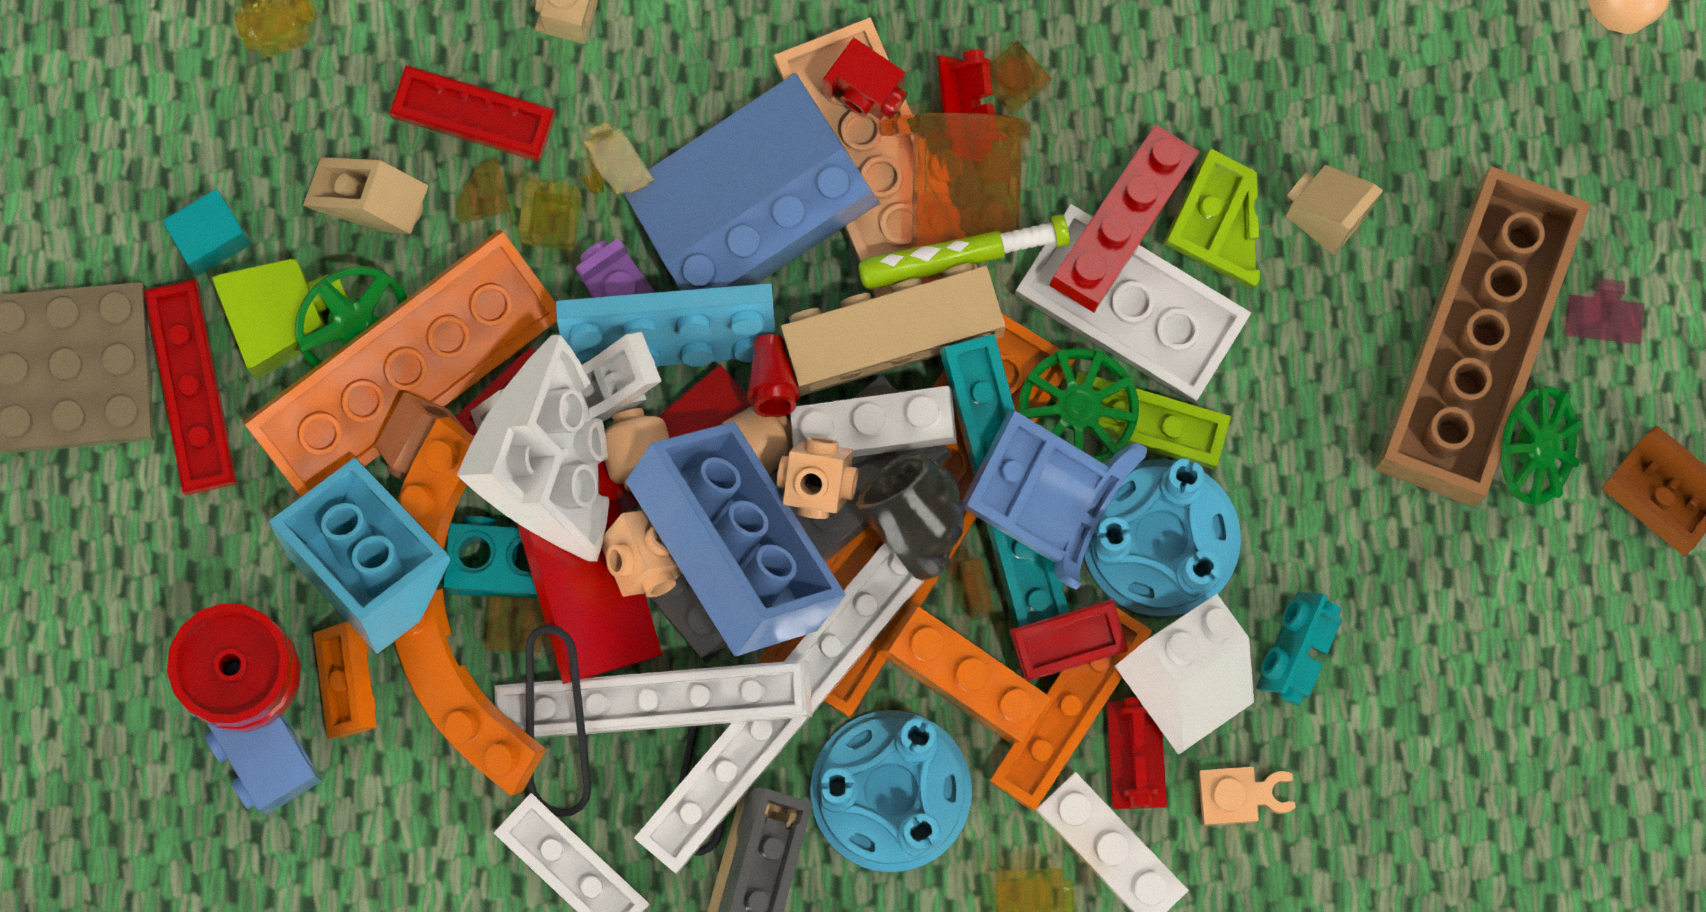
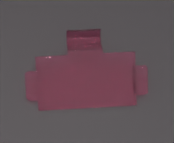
[1566,278,1645,344]

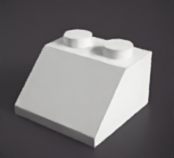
[1115,594,1254,755]

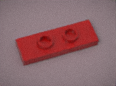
[389,65,556,162]

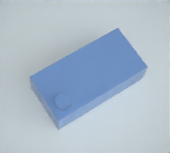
[625,422,846,657]

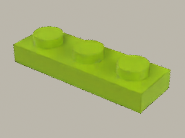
[1075,371,1231,470]

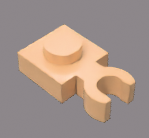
[1198,767,1296,826]

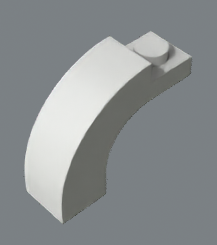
[470,332,661,430]

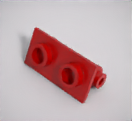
[937,49,999,163]
[1107,697,1167,810]

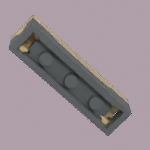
[707,787,813,912]

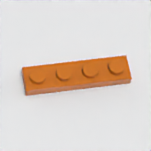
[989,607,1152,812]

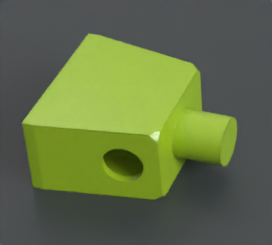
[212,259,348,379]

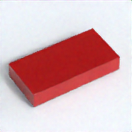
[1009,599,1129,681]

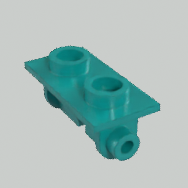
[1256,592,1342,706]

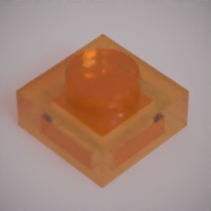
[990,40,1052,116]

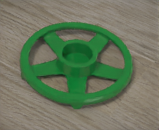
[295,266,407,367]

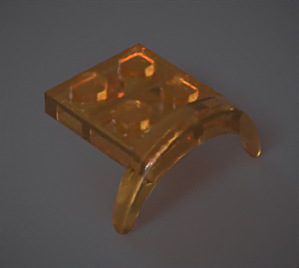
[879,113,1032,246]

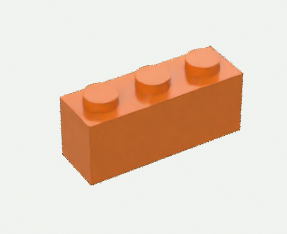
[876,606,1051,743]

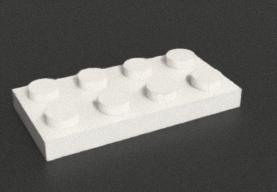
[1015,204,1251,405]

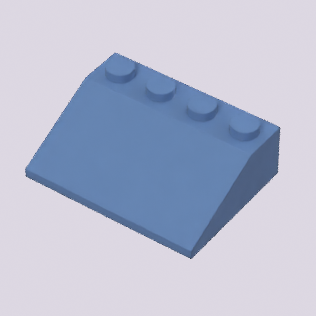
[621,73,880,291]

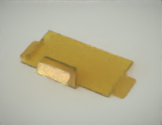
[580,122,654,195]

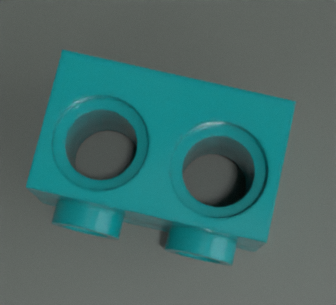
[444,516,539,600]

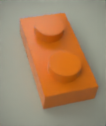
[313,622,377,739]

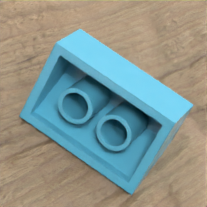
[268,457,450,654]

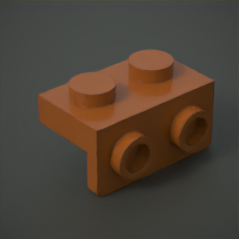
[1601,426,1706,557]

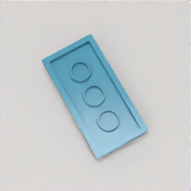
[556,283,776,368]

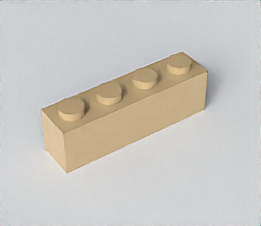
[781,263,1005,396]

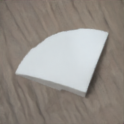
[457,335,609,561]

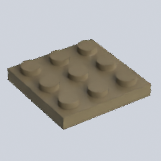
[0,282,155,454]

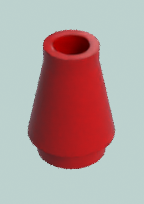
[747,334,800,418]

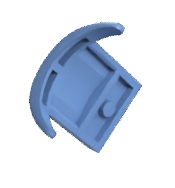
[959,411,1147,589]

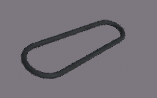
[526,624,592,817]

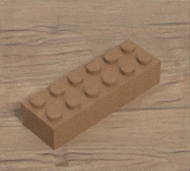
[1374,166,1591,507]

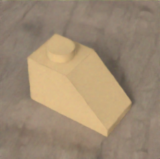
[303,157,428,234]
[1286,165,1383,255]

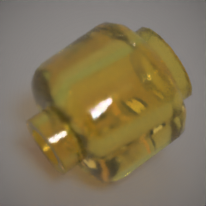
[235,0,317,58]

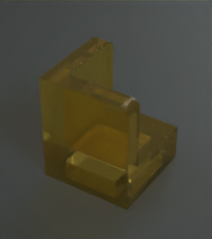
[518,179,583,252]

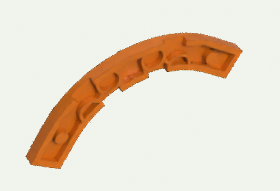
[394,417,547,796]

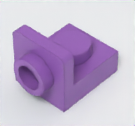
[576,238,656,298]

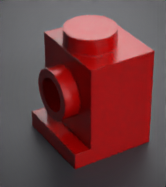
[823,37,908,120]

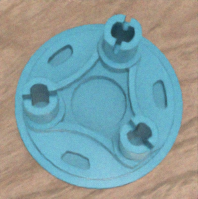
[1084,459,1241,617]
[810,710,972,872]

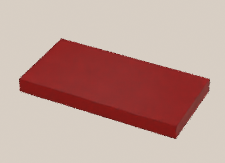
[517,461,662,684]

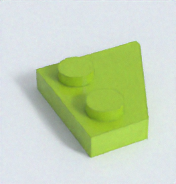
[1163,149,1260,289]

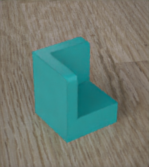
[164,189,252,276]

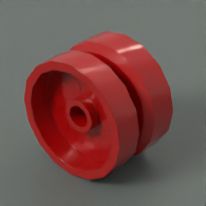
[167,603,301,732]

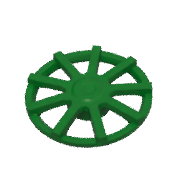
[1019,348,1139,463]
[1501,385,1582,506]

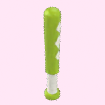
[858,214,1070,289]

